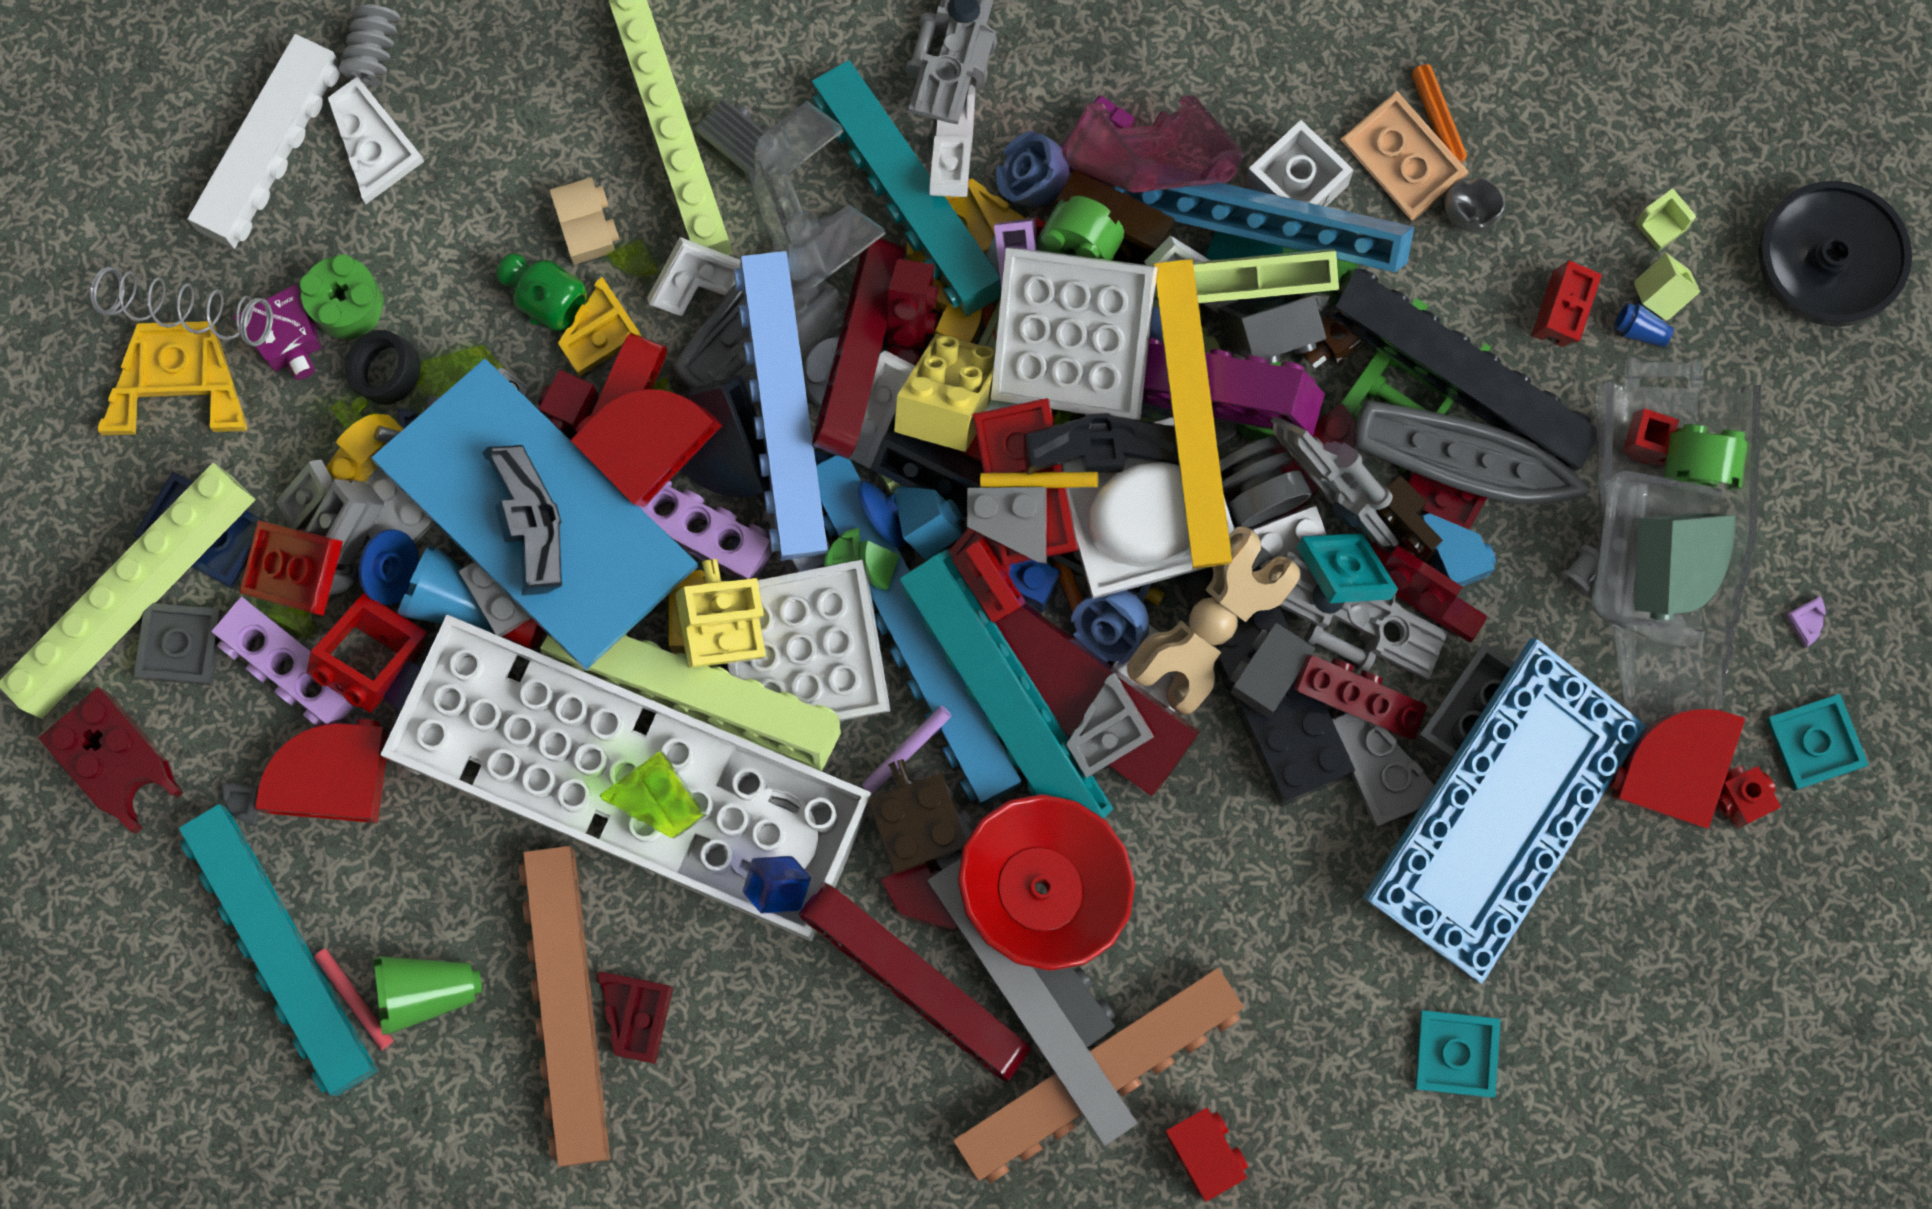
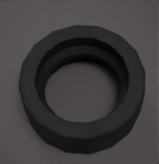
[345,330,421,404]

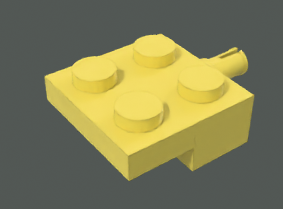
[675,559,766,669]

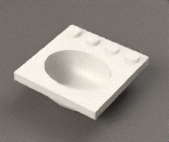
[1062,417,1234,599]

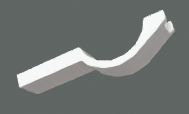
[930,82,976,197]

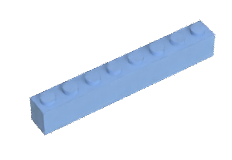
[734,251,828,561]

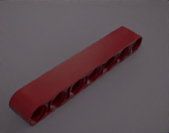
[812,234,905,459]
[798,882,1031,1082]

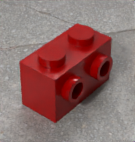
[1164,1107,1249,1202]

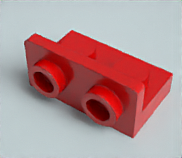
[952,538,1026,622]

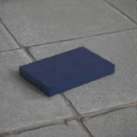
[133,471,269,589]

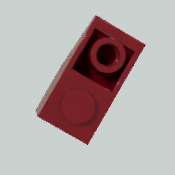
[881,862,959,932]

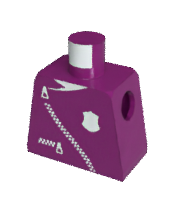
[233,284,322,380]

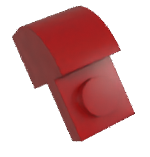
[1623,408,1679,467]

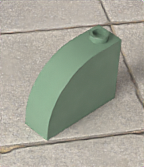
[1634,512,1736,620]

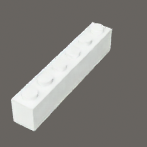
[187,34,340,249]

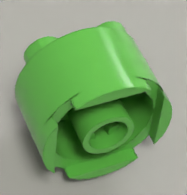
[1037,196,1124,261]
[300,254,384,340]
[1663,424,1748,490]

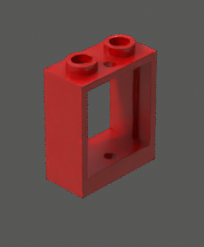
[306,593,428,713]

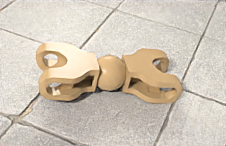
[1127,526,1300,714]

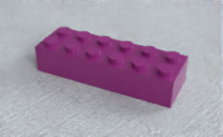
[1142,338,1325,437]

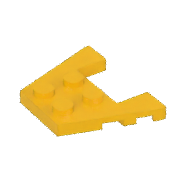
[98,321,247,436]

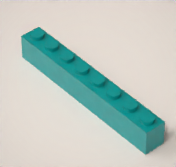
[811,60,1002,317]
[900,549,1114,819]
[179,804,378,1096]

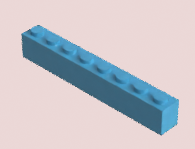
[1115,163,1414,272]

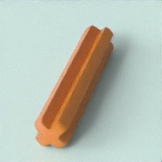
[1412,64,1467,163]

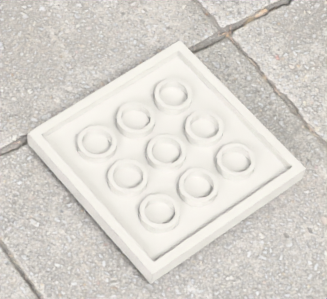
[991,247,1158,420]
[728,560,891,721]

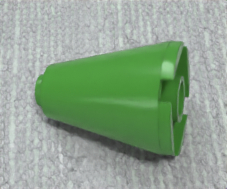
[373,956,482,1035]

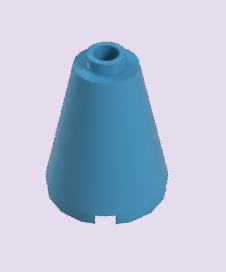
[398,545,493,633]

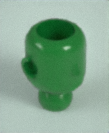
[496,253,587,331]

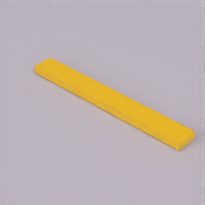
[1154,259,1232,569]

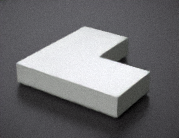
[647,237,740,316]

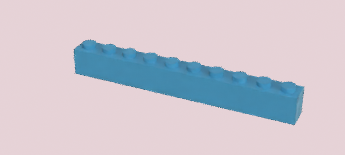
[816,455,1022,808]

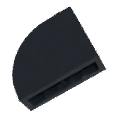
[674,375,770,497]

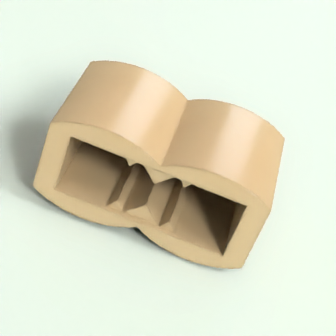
[550,177,620,265]

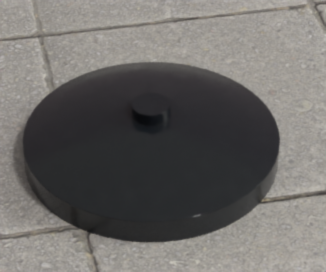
[1758,181,1912,327]

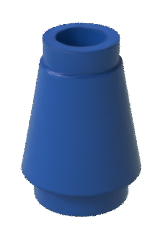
[1614,303,1674,348]

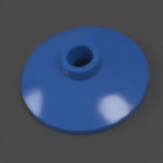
[858,481,907,548]
[359,529,419,605]

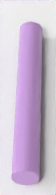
[862,705,952,794]

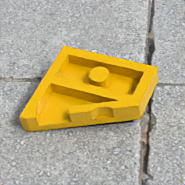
[558,277,642,377]

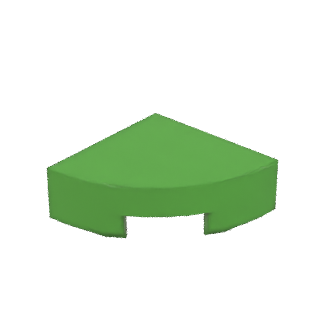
[824,528,861,567]
[860,540,900,591]

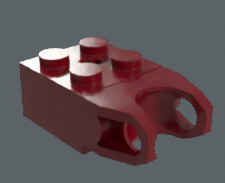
[38,687,184,834]

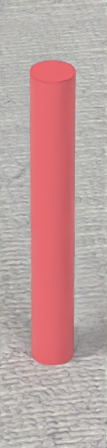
[313,949,394,1051]

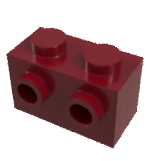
[887,259,938,349]
[538,369,599,441]

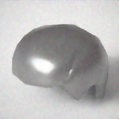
[1444,177,1505,233]

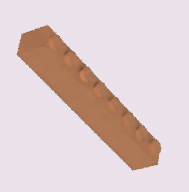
[519,846,610,1167]
[953,968,1244,1184]

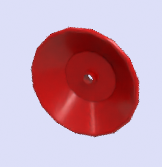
[957,794,1135,971]

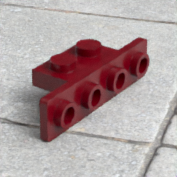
[1367,539,1487,642]
[1294,654,1427,740]

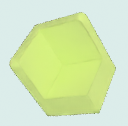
[1635,188,1696,251]
[1634,253,1700,320]

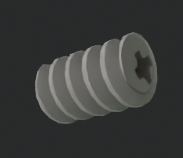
[339,4,400,86]

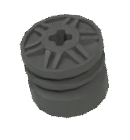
[1219,436,1312,528]

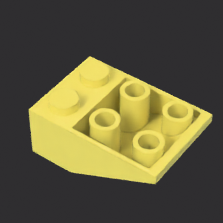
[894,334,995,452]

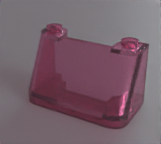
[1062,95,1245,193]

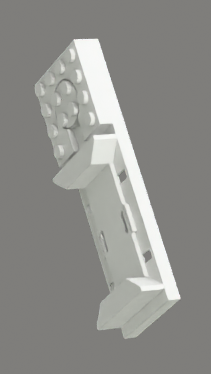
[380,615,873,942]

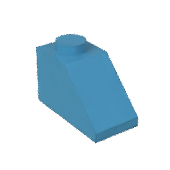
[894,486,962,560]
[1422,513,1496,586]

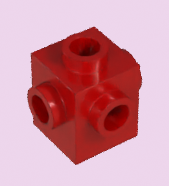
[1717,765,1781,829]

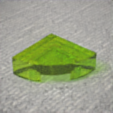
[608,238,658,276]

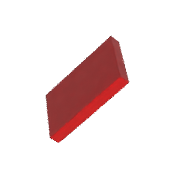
[240,520,343,616]

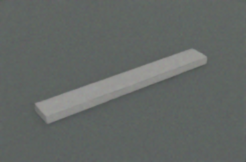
[927,859,1138,1146]

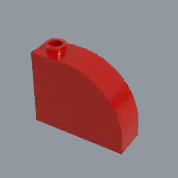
[571,389,723,507]
[1610,709,1746,829]
[255,719,390,823]

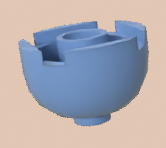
[996,131,1069,208]
[1071,590,1149,665]

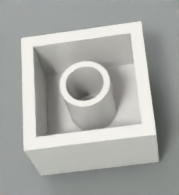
[1245,120,1353,206]

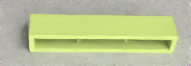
[1153,249,1339,308]

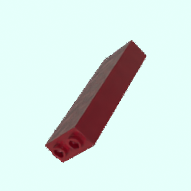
[995,603,1201,797]

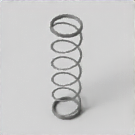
[90,267,273,347]

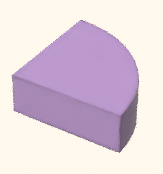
[1785,596,1825,648]

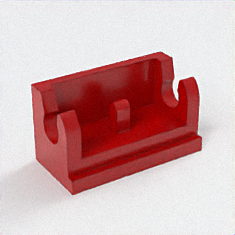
[1531,260,1602,347]

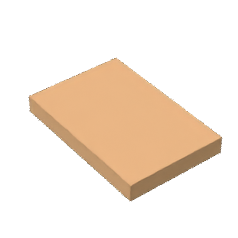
[1340,91,1469,222]

